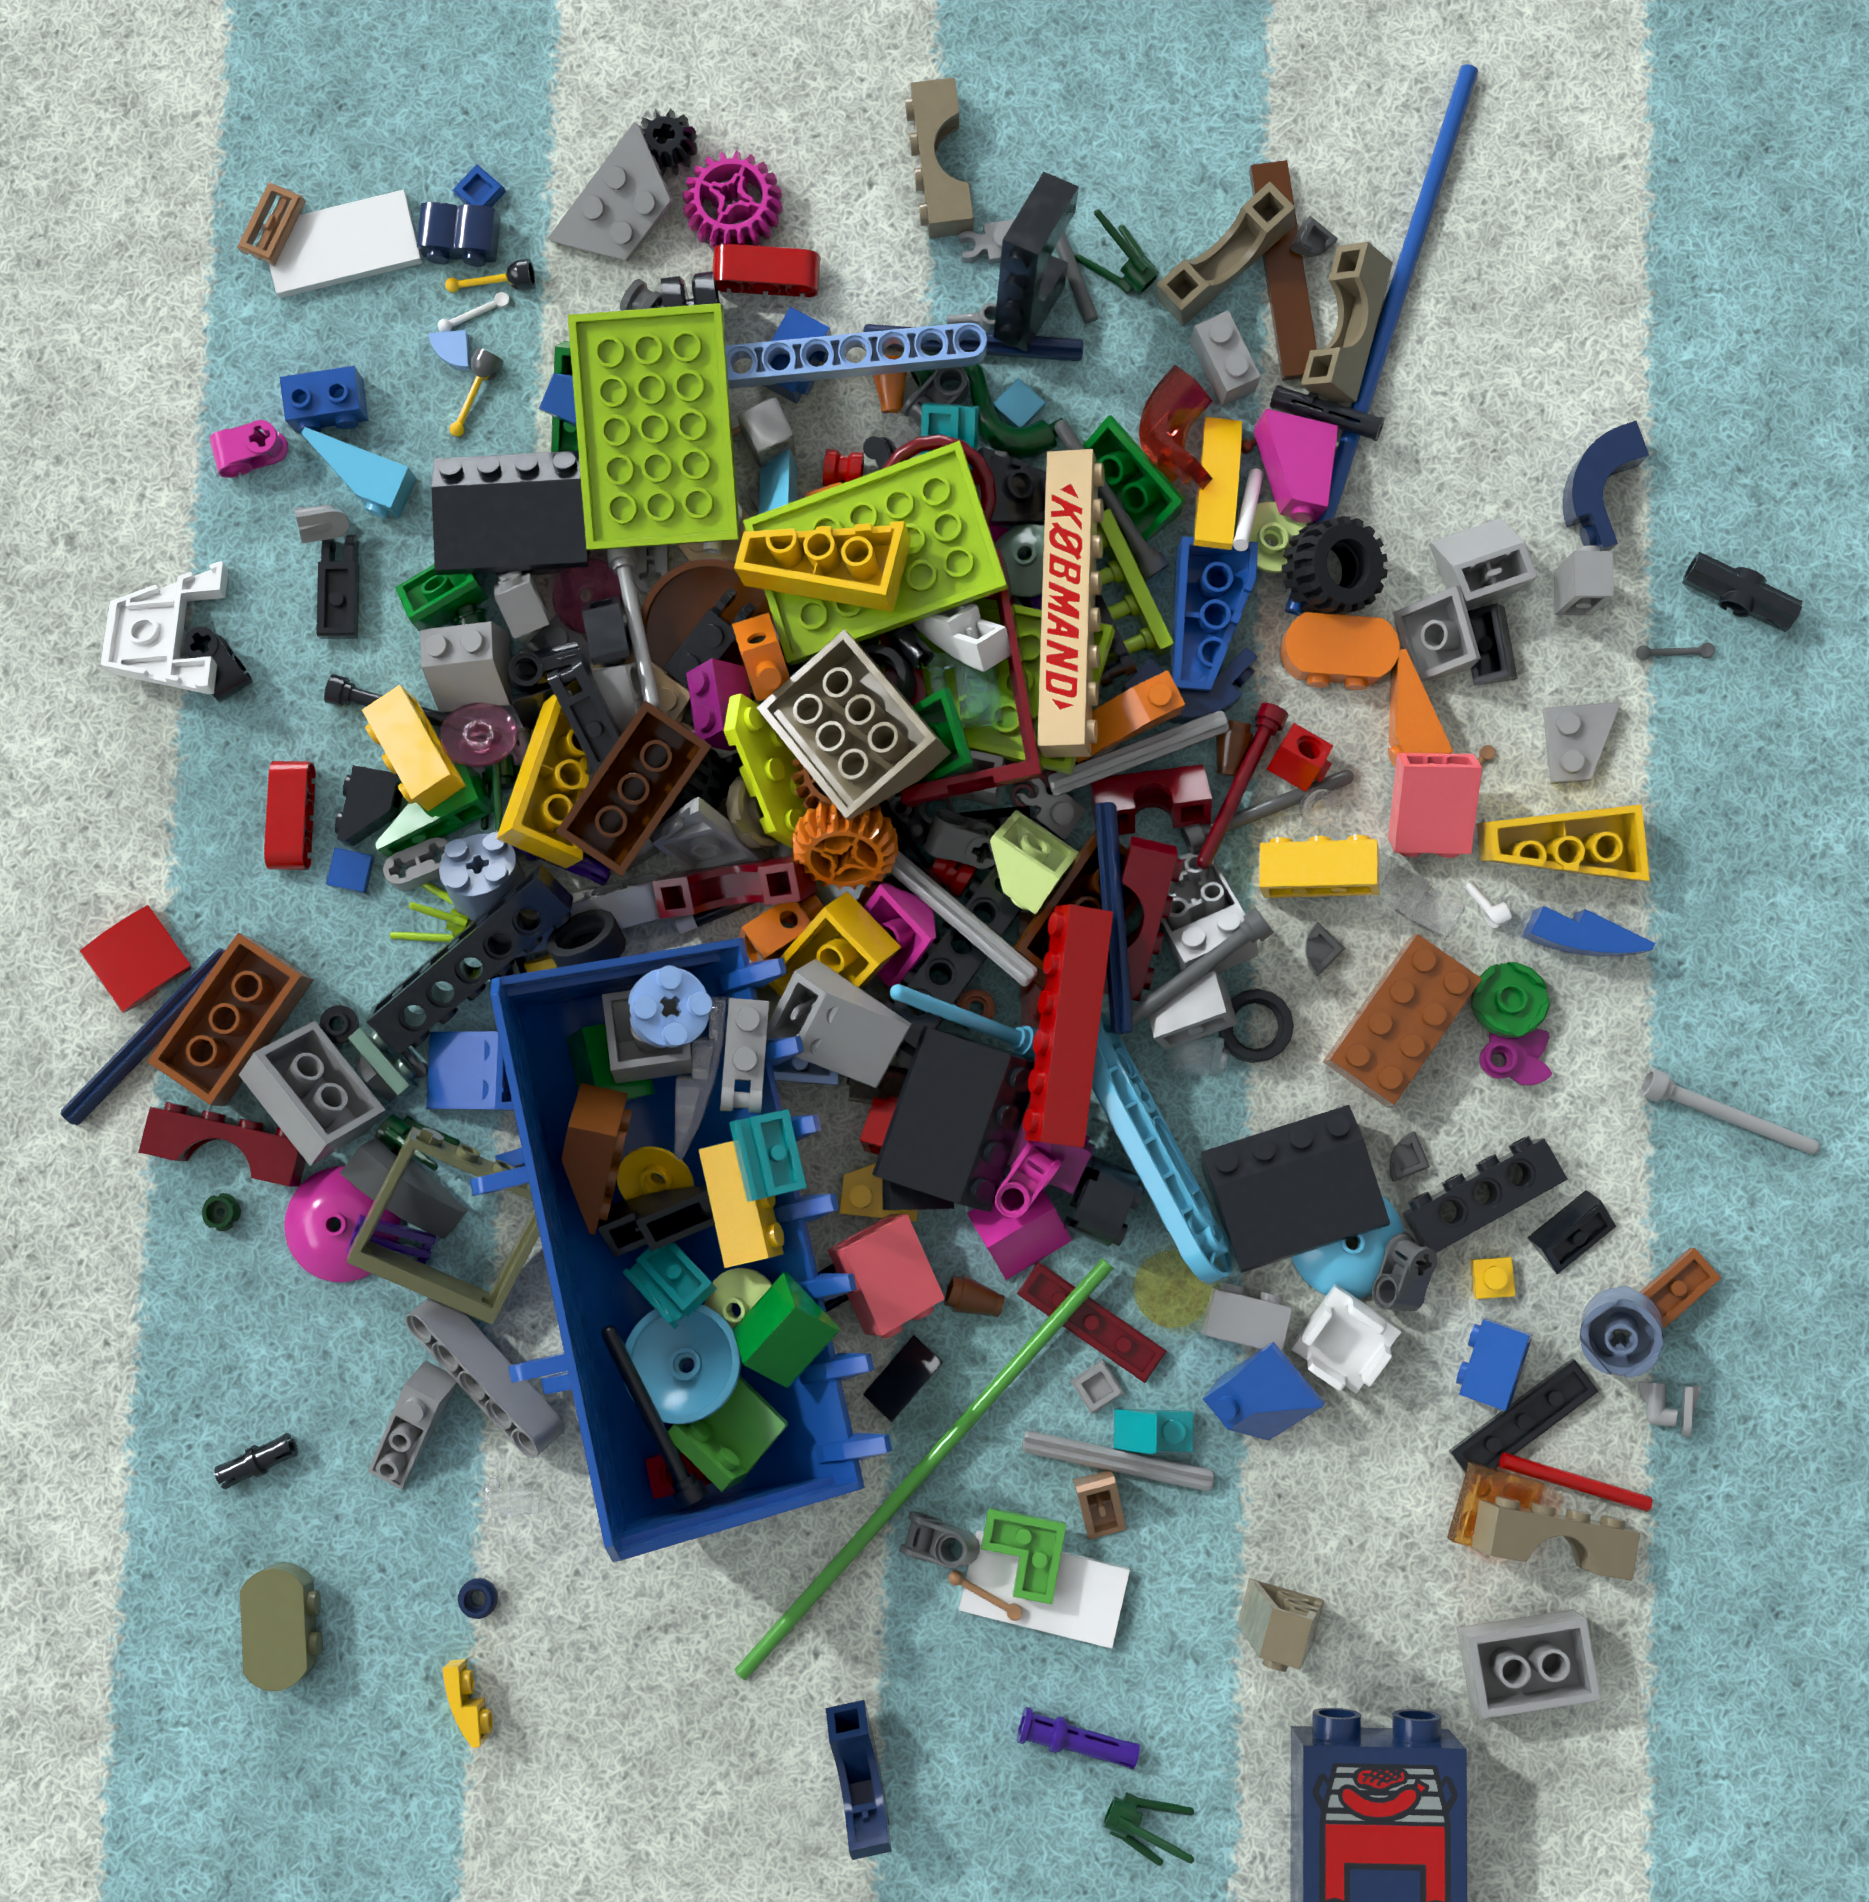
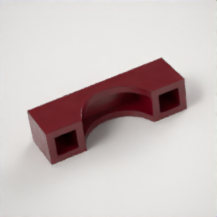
[1103,836,1183,1001]
[652,856,818,919]
[138,1102,306,1187]

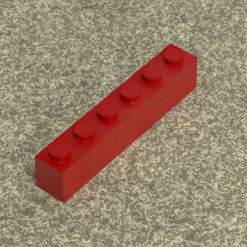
[1023,904,1113,1148]

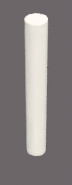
[1233,468,1263,551]

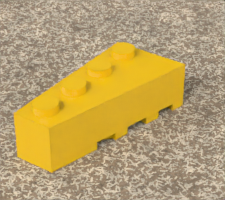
[734,521,911,612]
[496,694,589,869]

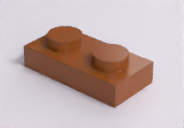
[1640,1248,1721,1329]

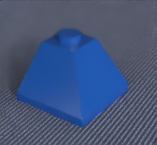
[1203,1341,1325,1441]

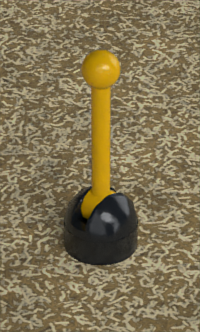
[445,258,536,293]

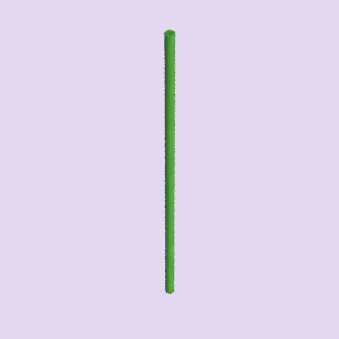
[735,1258,1114,1680]

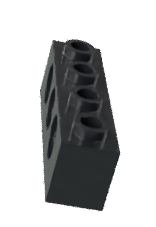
[1402,1135,1568,1253]

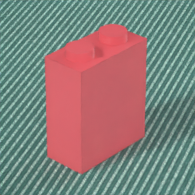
[1388,753,1482,858]
[827,1214,945,1339]

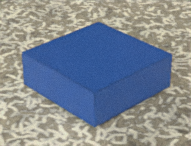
[452,164,506,207]
[326,848,375,893]

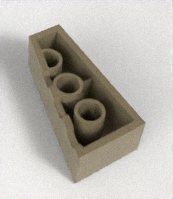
[1237,1578,1324,1672]

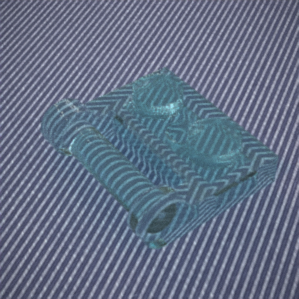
[925,653,1003,730]

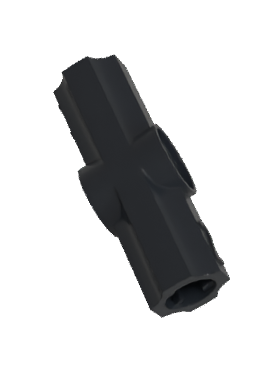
[1682,552,1803,632]

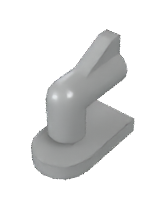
[294,505,349,543]
[1638,1381,1701,1437]

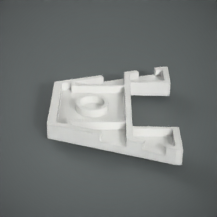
[101,561,228,694]

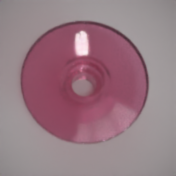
[552,558,625,634]
[440,703,517,767]

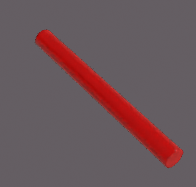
[1499,1452,1652,1512]

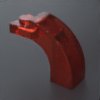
[1139,365,1213,490]

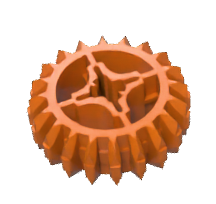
[792,802,898,891]

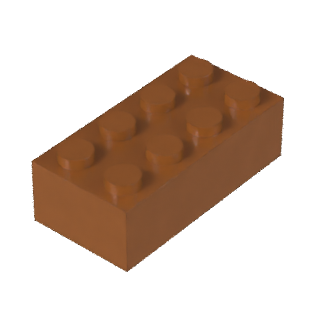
[147,933,314,1107]
[1323,934,1482,1107]

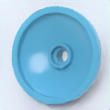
[1291,1196,1404,1299]
[624,1304,741,1424]

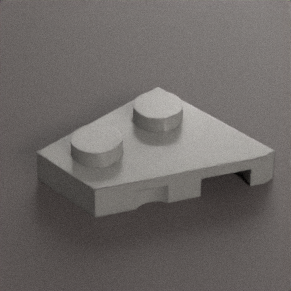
[1543,702,1619,784]

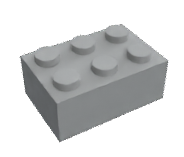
[239,1020,385,1166]
[1457,1609,1601,1719]

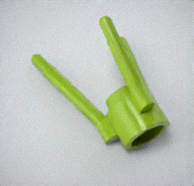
[389,882,473,943]

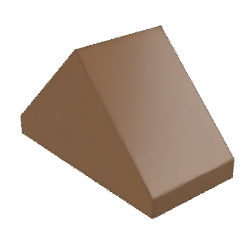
[1073,1470,1126,1540]

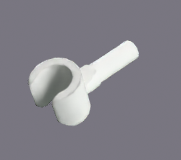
[1464,881,1512,928]

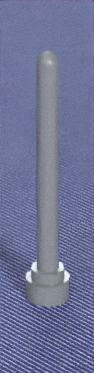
[606,547,660,708]
[1640,1068,1820,1155]

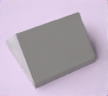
[1393,586,1481,682]

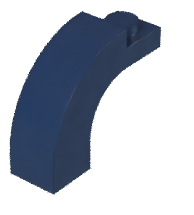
[1562,420,1649,551]
[1121,647,1257,724]
[825,1700,892,1860]

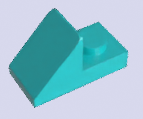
[1114,1409,1193,1454]

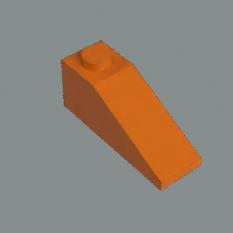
[1388,648,1453,768]
[1076,670,1185,763]

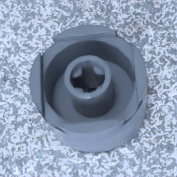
[439,832,525,921]
[1580,1286,1663,1377]

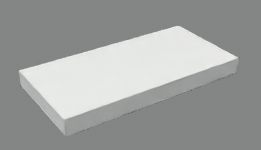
[261,189,423,298]
[958,1530,1130,1648]

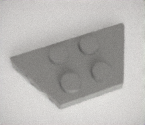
[548,122,674,261]
[652,797,775,870]

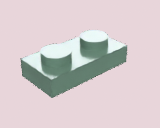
[348,1028,419,1096]

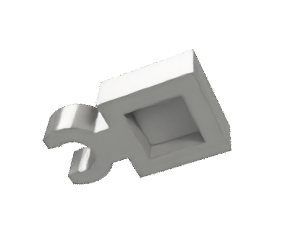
[959,219,1015,264]
[1015,778,1086,840]

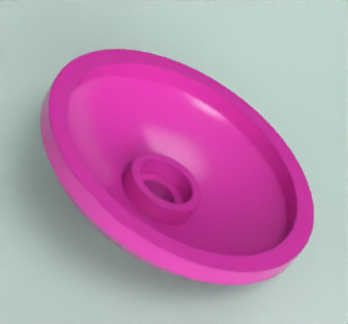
[284,1166,401,1282]

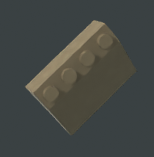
[757,629,951,821]

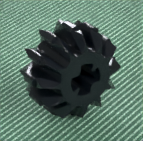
[641,108,698,176]

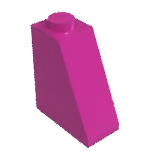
[1254,409,1338,523]

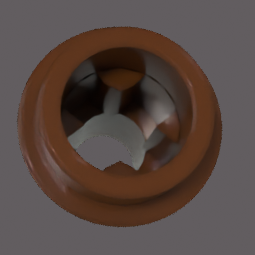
[1216,720,1253,776]
[944,1274,1005,1317]

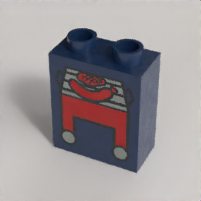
[1290,1708,1467,1902]

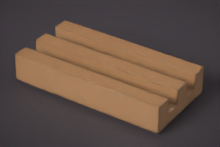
[237,182,306,267]

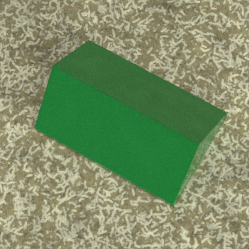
[1083,415,1186,543]

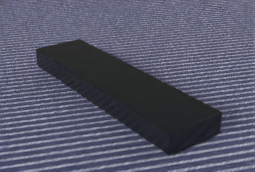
[1449,1359,1599,1484]

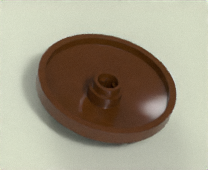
[641,558,785,708]

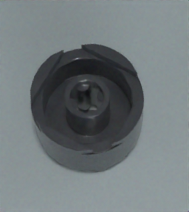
[1064,1156,1144,1247]

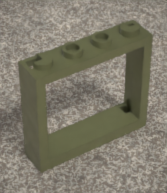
[346,1126,540,1325]

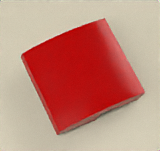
[80,905,191,1014]

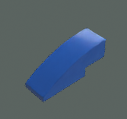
[1522,906,1655,956]

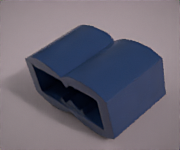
[417,202,500,267]

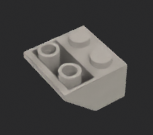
[1429,518,1538,609]

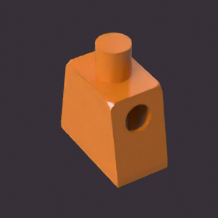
[732,612,790,701]
[739,894,824,962]

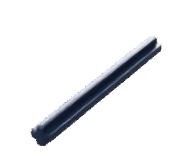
[863,324,1084,361]
[1095,802,1133,1034]
[60,948,225,1126]

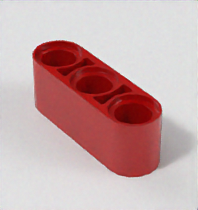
[712,244,821,298]
[264,761,316,870]

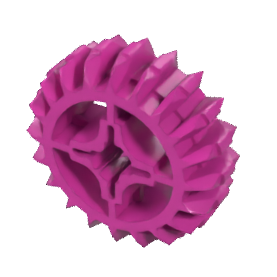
[682,150,783,249]

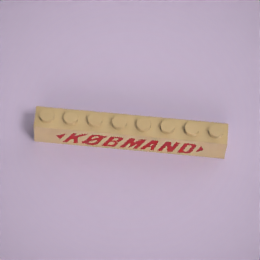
[1037,449,1105,758]

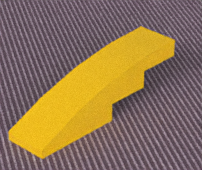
[1193,417,1242,550]

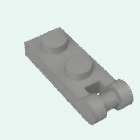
[720,998,769,1114]

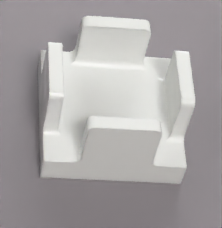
[1291,1284,1401,1394]

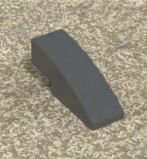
[340,1138,468,1239]

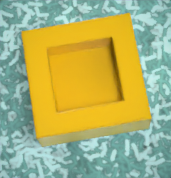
[1470,1257,1515,1299]

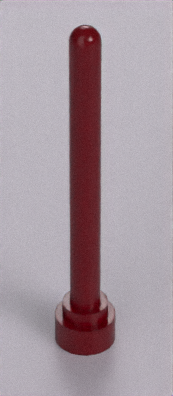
[1196,702,1289,870]

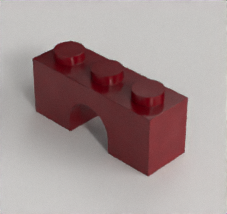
[1090,764,1212,835]

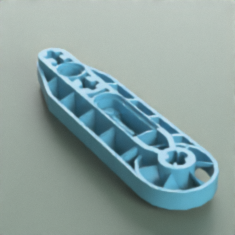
[1092,1013,1232,1285]

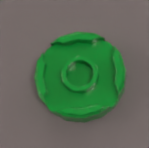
[1471,962,1550,1038]

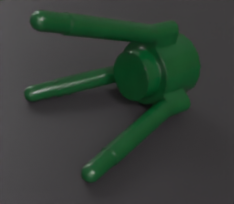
[1075,209,1159,295]
[481,753,521,832]
[375,1114,460,1171]
[1103,1792,1194,1866]

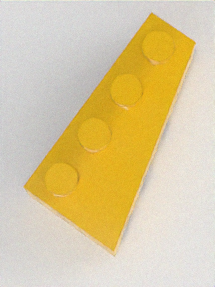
[1476,804,1650,881]

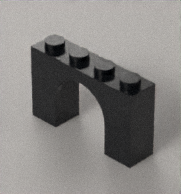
[993,171,1079,352]

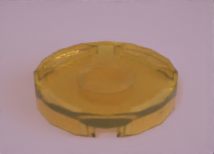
[1133,1250,1211,1328]

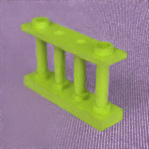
[1023,509,1174,665]

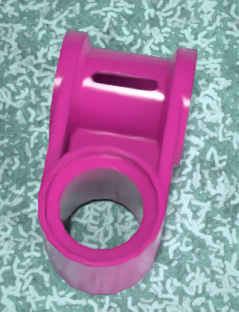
[209,420,289,478]
[995,1141,1062,1218]

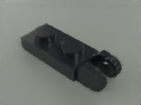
[316,535,360,639]
[663,587,756,689]

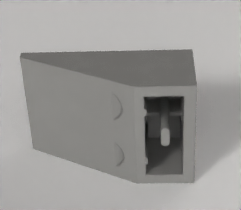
[1159,851,1258,974]
[767,959,912,1088]

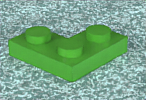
[981,1507,1066,1604]

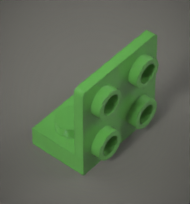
[668,1376,788,1492]

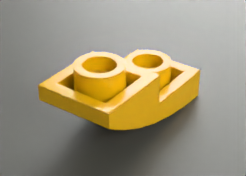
[442,1659,493,1748]

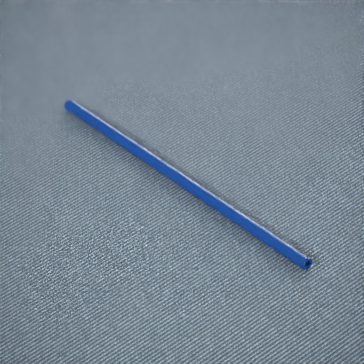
[1285,64,1478,616]

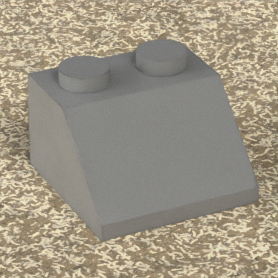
[420,622,512,713]
[602,990,695,1084]

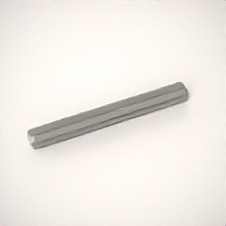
[1048,711,1229,796]
[891,851,1038,987]
[1022,1431,1214,1491]

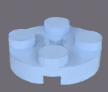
[628,965,712,1048]

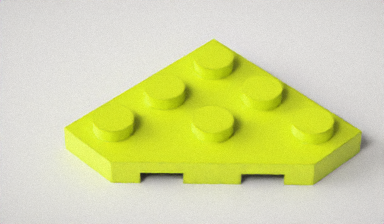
[724,694,807,848]

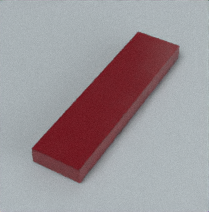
[1016,1262,1167,1383]

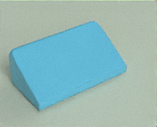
[759,449,798,514]

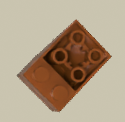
[561,1083,632,1235]

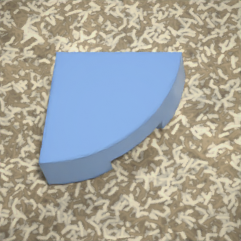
[429,330,471,370]

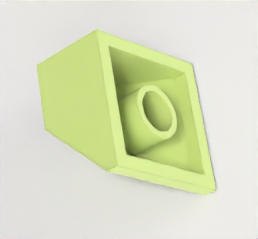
[990,810,1079,915]

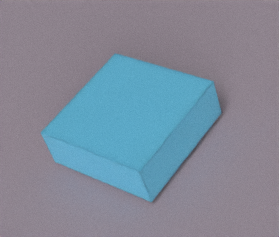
[993,378,1045,427]

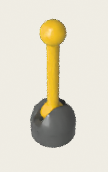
[449,348,504,437]

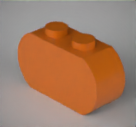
[1280,612,1400,690]

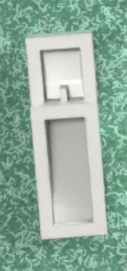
[912,603,1011,672]

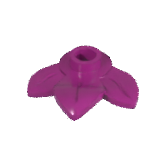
[1479,1028,1552,1086]

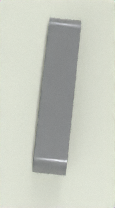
[492,873,660,958]
[405,1298,565,1458]

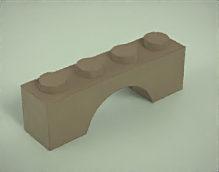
[904,77,974,239]
[1156,182,1295,326]
[1301,242,1393,404]
[1471,1496,1640,1581]

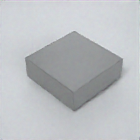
[1070,1359,1124,1415]

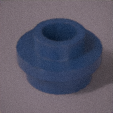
[458,1578,498,1619]

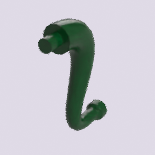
[911,364,1064,459]

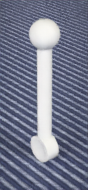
[437,292,510,332]

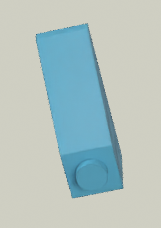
[301,427,416,519]

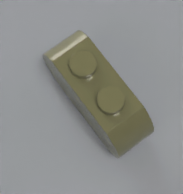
[240,1562,323,1691]

